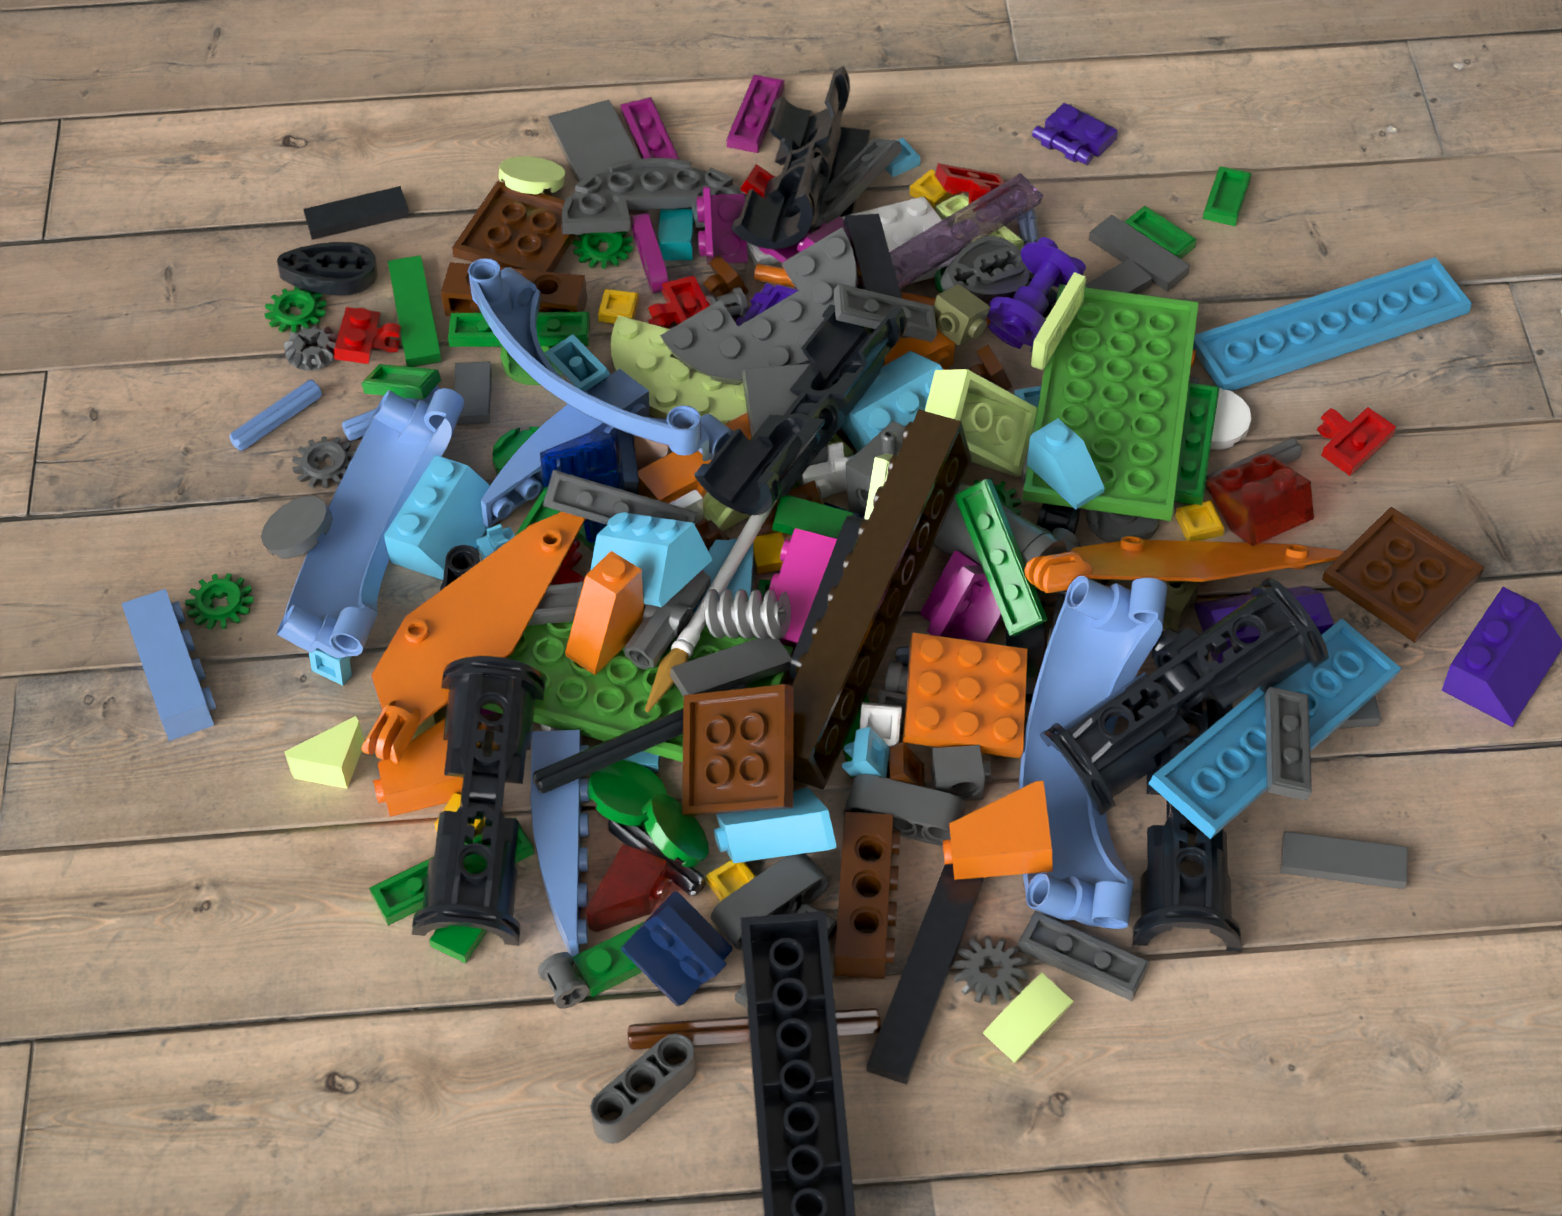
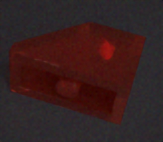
[586,844,672,932]

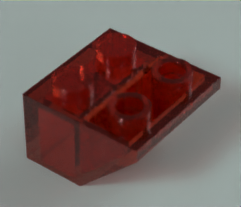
[1206,453,1314,546]

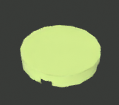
[499,156,565,194]

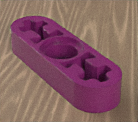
[631,213,668,293]

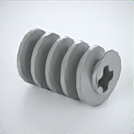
[705,589,791,639]

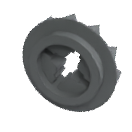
[284,324,338,370]

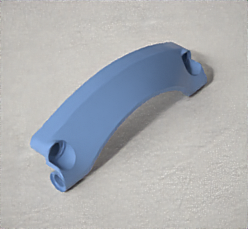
[468,258,734,461]
[276,388,465,658]
[1019,576,1167,929]

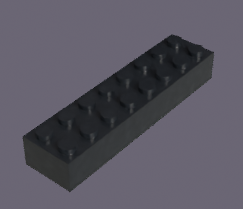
[741,911,856,1216]

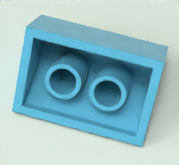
[841,351,943,452]
[384,455,492,580]
[590,512,713,607]

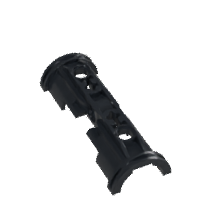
[731,66,850,249]
[694,304,907,515]
[1040,578,1329,815]
[411,656,545,946]
[1131,695,1242,952]

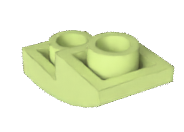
[983,973,1074,1064]

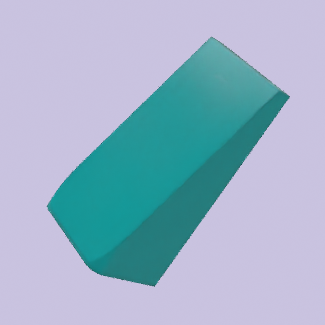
[658,209,694,261]

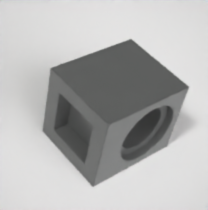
[931,745,991,801]

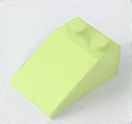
[925,369,1038,477]

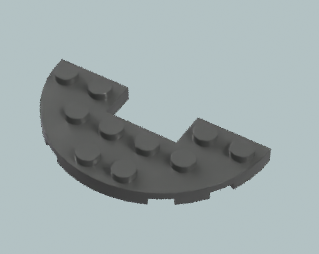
[562,158,747,235]
[660,227,857,385]

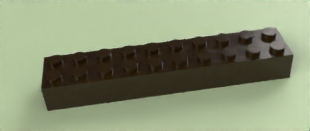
[792,409,972,790]

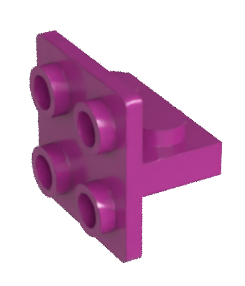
[920,551,1002,643]

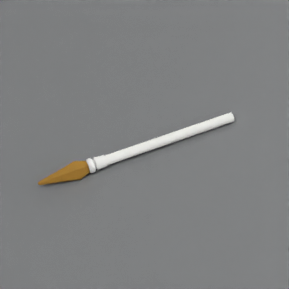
[645,500,777,712]

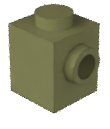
[934,284,990,346]
[1163,581,1200,631]

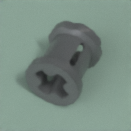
[706,287,748,318]
[538,952,590,1009]

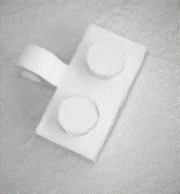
[800,442,855,498]

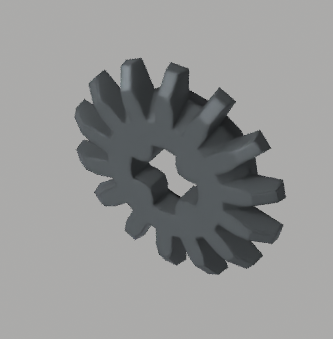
[292,436,356,488]
[953,936,1028,1005]

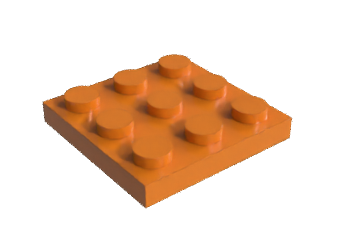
[903,633,1027,759]

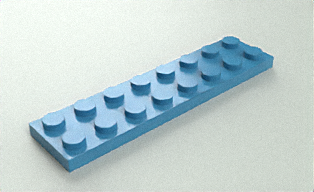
[1193,257,1472,391]
[1149,619,1402,839]

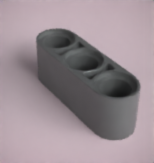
[843,774,966,846]
[710,853,830,950]
[590,1034,696,1144]

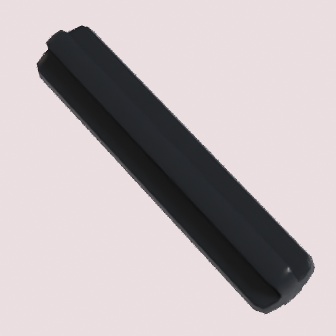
[608,820,706,896]

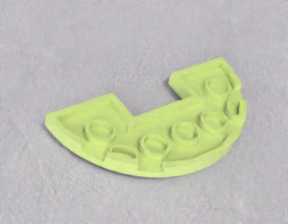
[611,316,747,424]

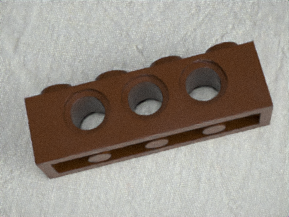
[441,262,587,316]
[835,812,901,979]

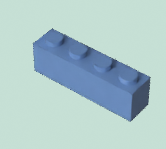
[121,589,216,741]

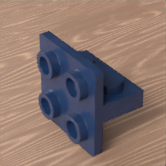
[621,891,733,1007]

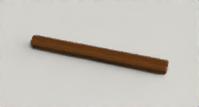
[628,1008,881,1050]

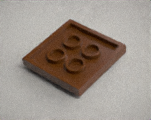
[452,181,576,272]
[1322,506,1484,643]
[682,684,794,816]

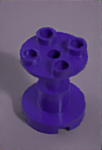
[987,237,1086,352]

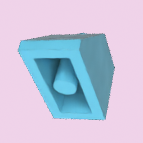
[544,334,610,392]
[1027,418,1105,509]

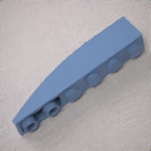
[481,369,650,528]
[530,730,589,957]

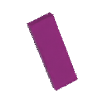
[726,75,785,153]
[621,97,680,160]

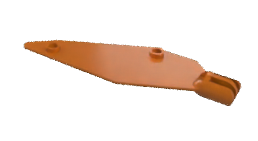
[361,512,586,764]
[1024,536,1343,593]

